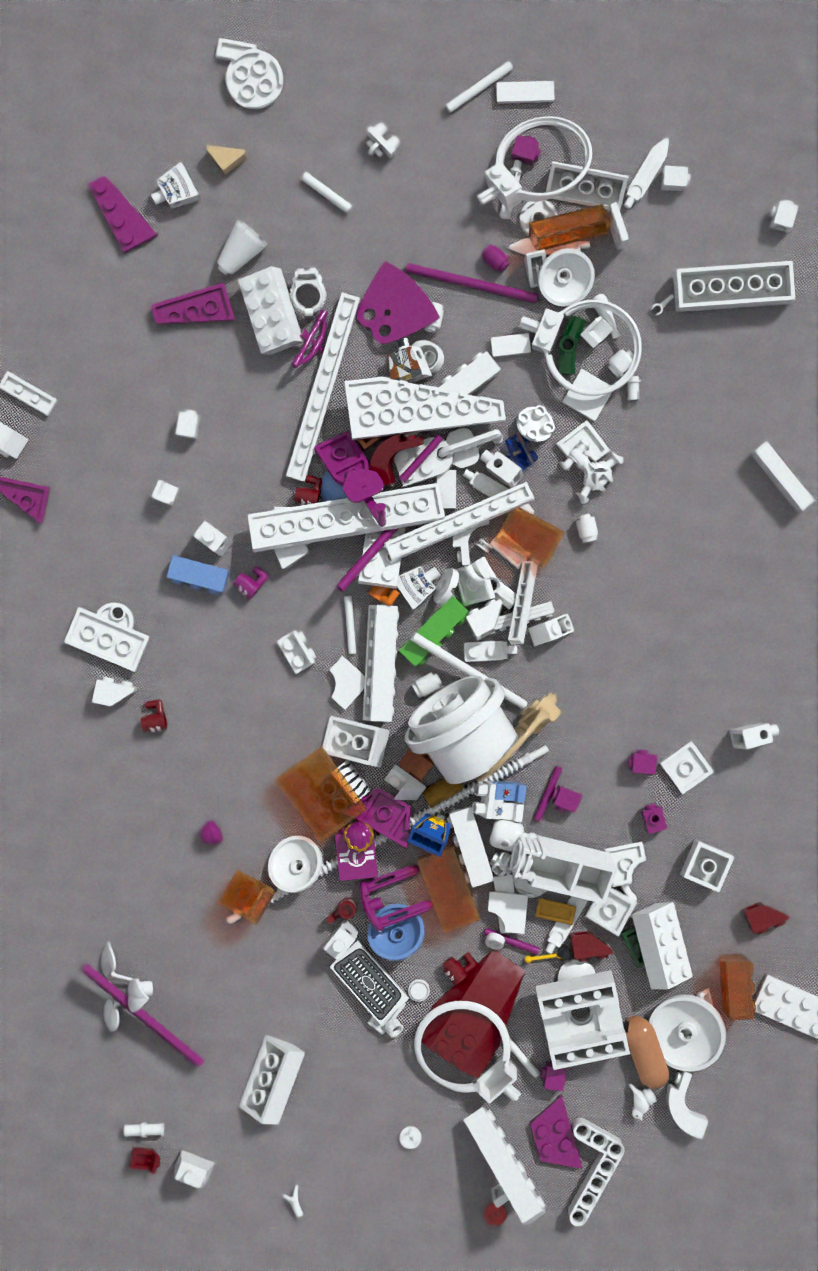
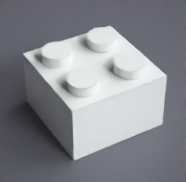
[680,839,734,892]

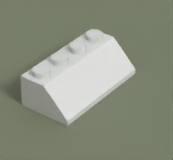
[239,1035,305,1125]

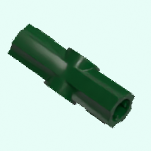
[557,315,586,375]

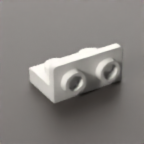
[277,629,317,674]

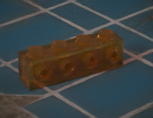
[529,204,610,251]

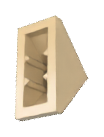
[206,145,247,175]

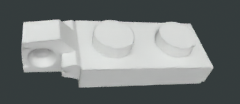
[464,641,517,662]

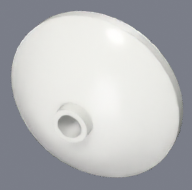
[538,248,595,306]
[268,836,322,893]

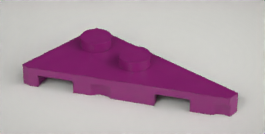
[0,477,50,524]

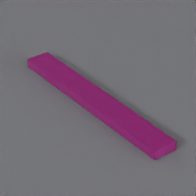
[80,963,205,1066]

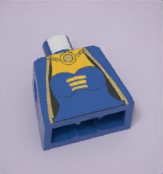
[407,813,451,857]

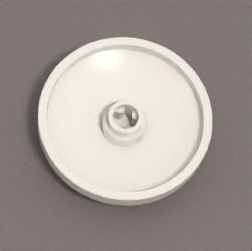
[649,994,726,1072]

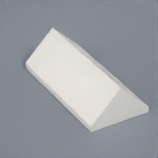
[545,161,628,210]

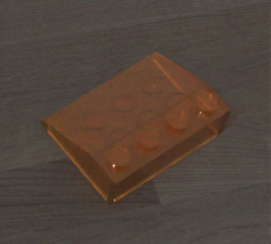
[275,746,367,842]

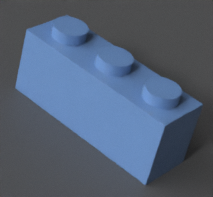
[167,555,230,595]

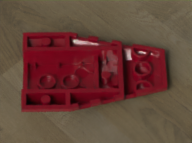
[414,949,525,1078]

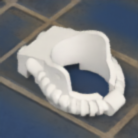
[290,267,327,316]

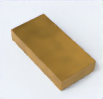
[422,778,464,808]
[535,898,577,925]

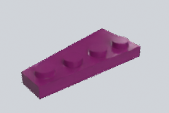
[88,175,158,253]
[151,282,236,325]

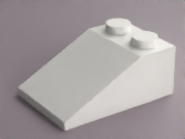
[321,716,390,768]

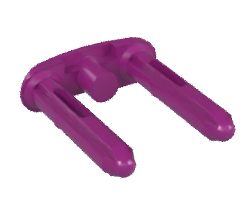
[360,865,433,932]

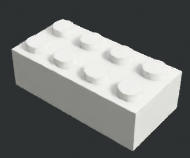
[238,266,304,355]
[632,902,693,989]

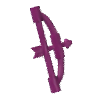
[291,310,328,368]

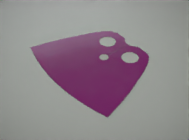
[357,261,440,344]

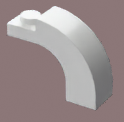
[666,1070,708,1139]

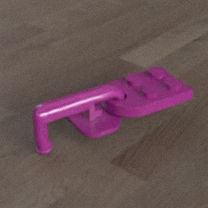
[314,431,386,527]

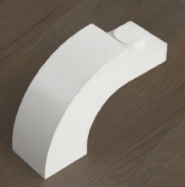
[452,520,489,566]

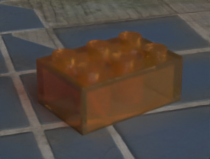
[494,507,565,568]
[720,953,756,1020]

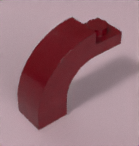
[369,434,424,486]

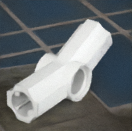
[470,557,516,609]

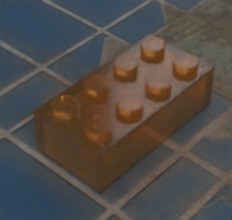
[417,844,481,933]

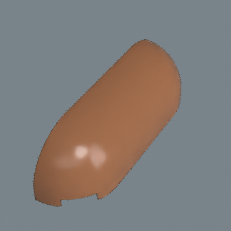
[626,1016,669,1090]

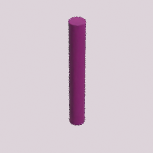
[399,435,443,483]
[534,766,563,821]
[483,928,540,955]

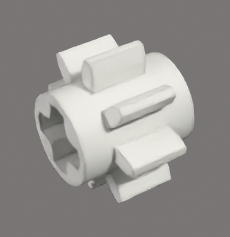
[489,852,512,876]

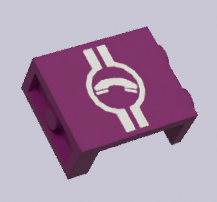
[335,828,378,881]

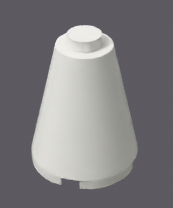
[217,220,268,275]

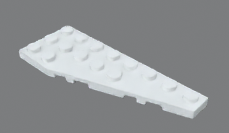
[344,377,506,440]

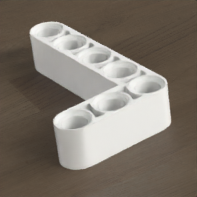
[568,1118,625,1227]

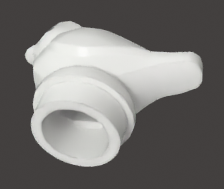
[629,1083,657,1121]

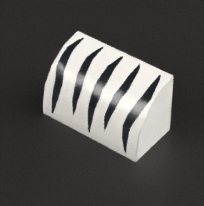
[332,760,371,803]

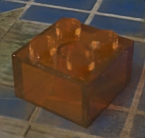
[218,870,276,926]

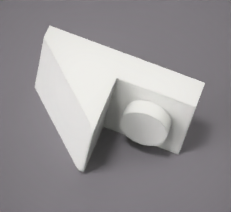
[384,764,426,800]

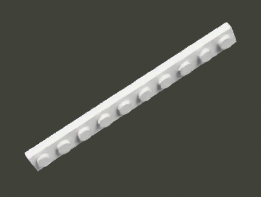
[286,292,360,482]

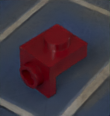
[128,1147,160,1174]

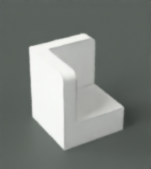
[580,316,613,348]
[151,480,179,506]

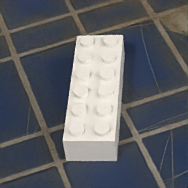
[673,261,795,312]

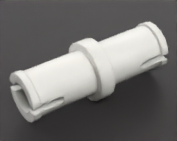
[124,1122,164,1138]

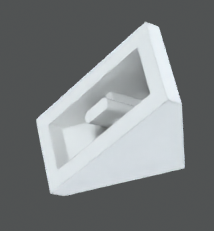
[524,249,546,288]

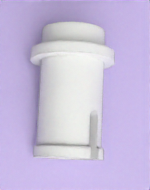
[626,376,641,400]

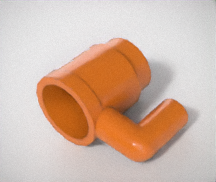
[368,586,400,606]

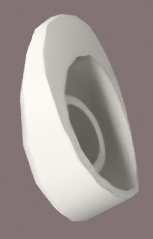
[412,340,444,373]

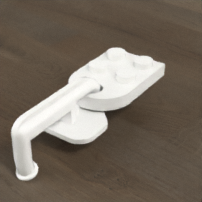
[394,428,503,488]

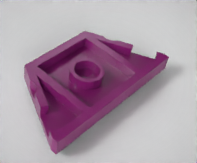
[343,787,411,849]
[530,1095,583,1168]

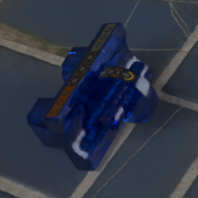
[505,432,538,471]

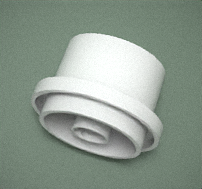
[405,675,519,784]

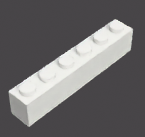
[403,351,501,437]
[363,605,399,722]
[464,1107,547,1225]

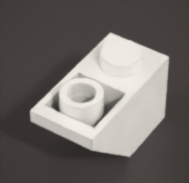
[466,599,502,641]
[528,613,574,646]
[92,676,137,706]

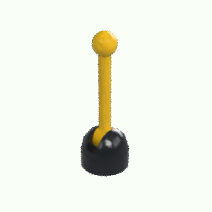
[524,946,571,963]

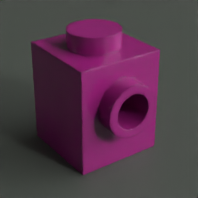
[511,135,541,166]
[627,749,657,774]
[551,785,583,813]
[641,803,668,834]
[541,1060,567,1092]

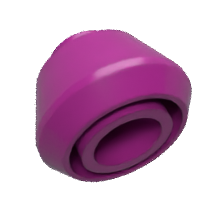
[199,820,223,845]

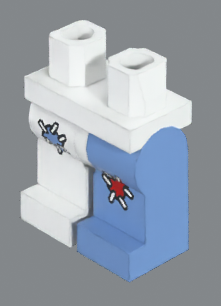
[471,781,527,822]

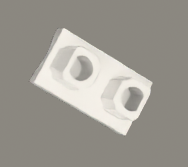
[366,122,400,159]

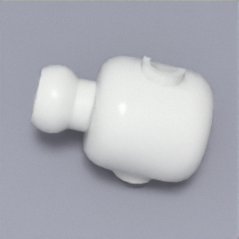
[489,819,537,852]

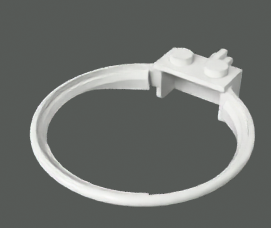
[477,116,592,211]
[519,300,642,396]
[414,1001,521,1104]

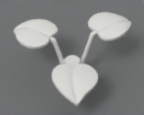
[101,941,153,1032]

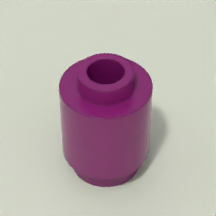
[481,244,510,272]

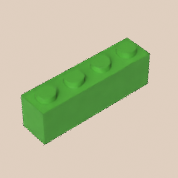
[399,595,469,667]

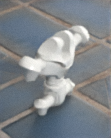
[560,439,624,504]

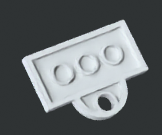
[64,602,150,672]

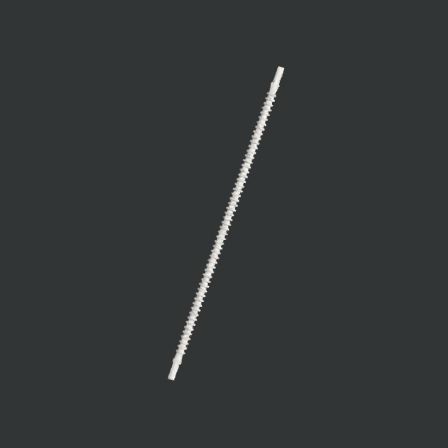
[226,745,550,924]

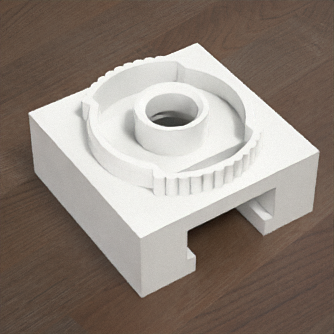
[536,970,630,1070]

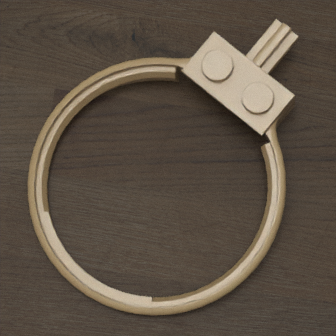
[476,693,562,782]

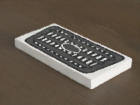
[329,940,409,1025]

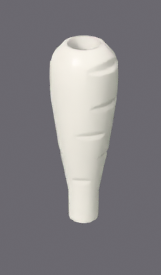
[593,294,620,339]

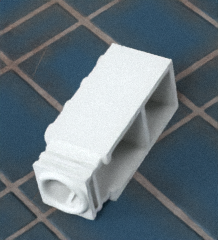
[510,835,617,904]

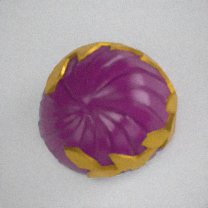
[344,822,374,853]

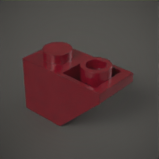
[742,902,790,934]
[570,931,613,962]

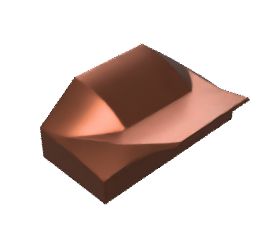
[399,749,434,782]

